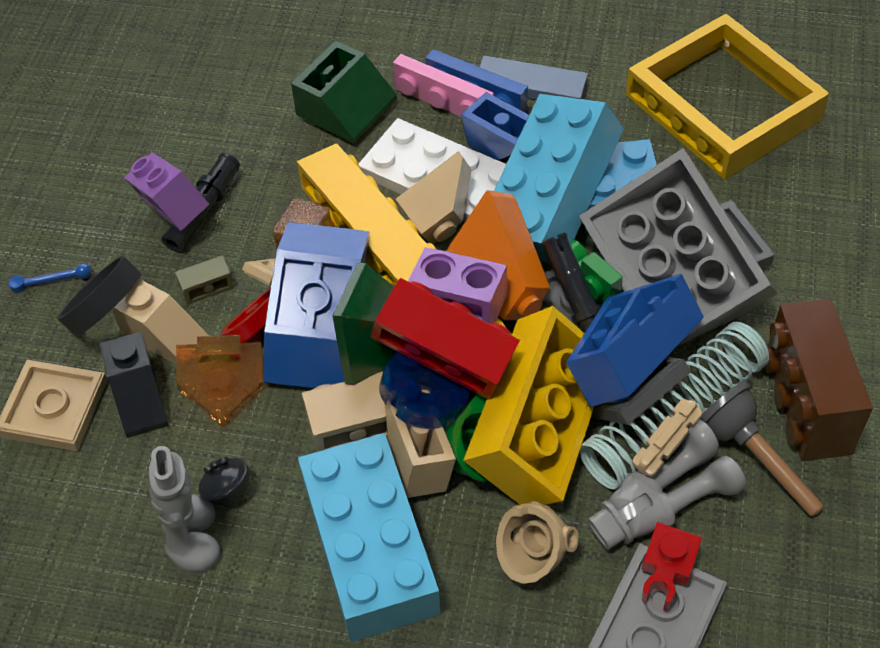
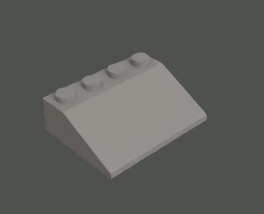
[579,148,777,347]

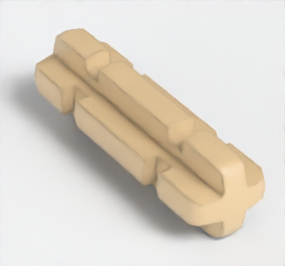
[632,399,703,477]

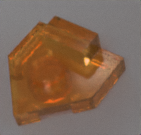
[176,335,262,426]

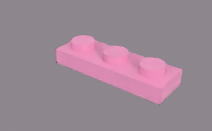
[393,54,494,117]

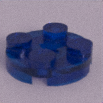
[379,351,469,429]

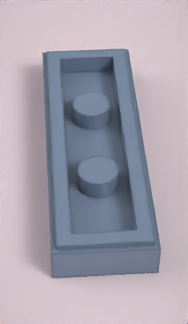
[480,56,588,99]

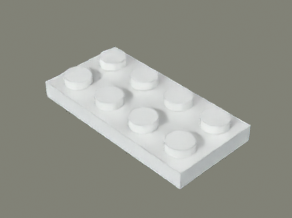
[358,118,506,223]

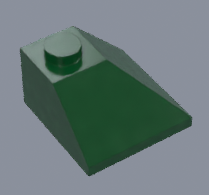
[332,263,407,385]

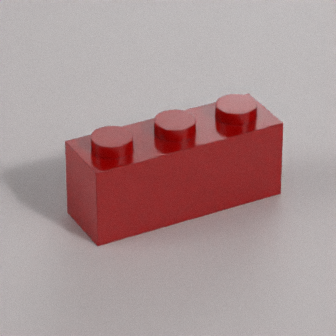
[371,277,520,399]

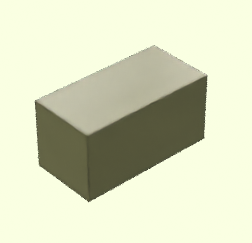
[175,255,234,305]

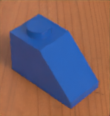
[461,92,529,160]

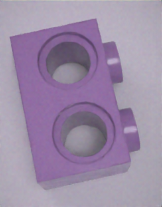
[124,152,209,231]
[408,247,507,323]

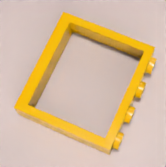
[626,14,830,180]

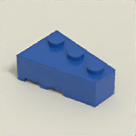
[566,274,704,407]

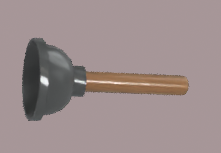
[700,380,823,516]

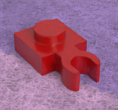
[641,522,702,610]

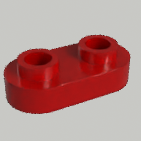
[221,288,271,348]

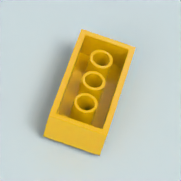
[463,306,594,505]

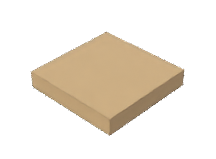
[0,360,108,452]

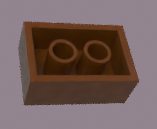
[764,298,873,462]

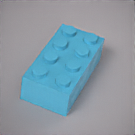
[494,94,624,263]
[298,433,441,642]

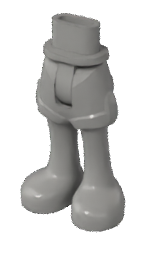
[587,420,747,550]
[148,446,221,574]

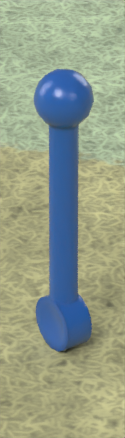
[8,264,92,293]

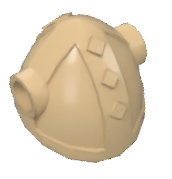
[496,501,579,584]

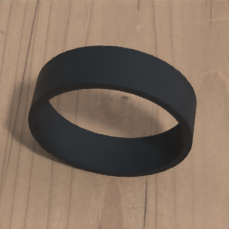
[57,255,141,337]

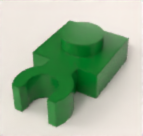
[569,240,623,305]

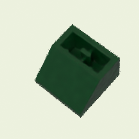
[291,40,397,143]

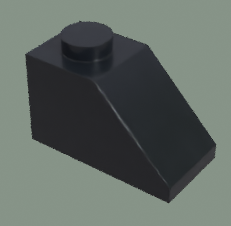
[100,331,169,438]

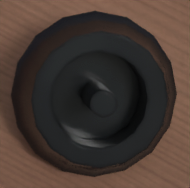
[198,457,250,505]

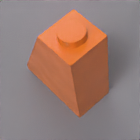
[446,190,550,320]

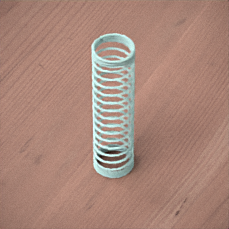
[580,322,770,490]

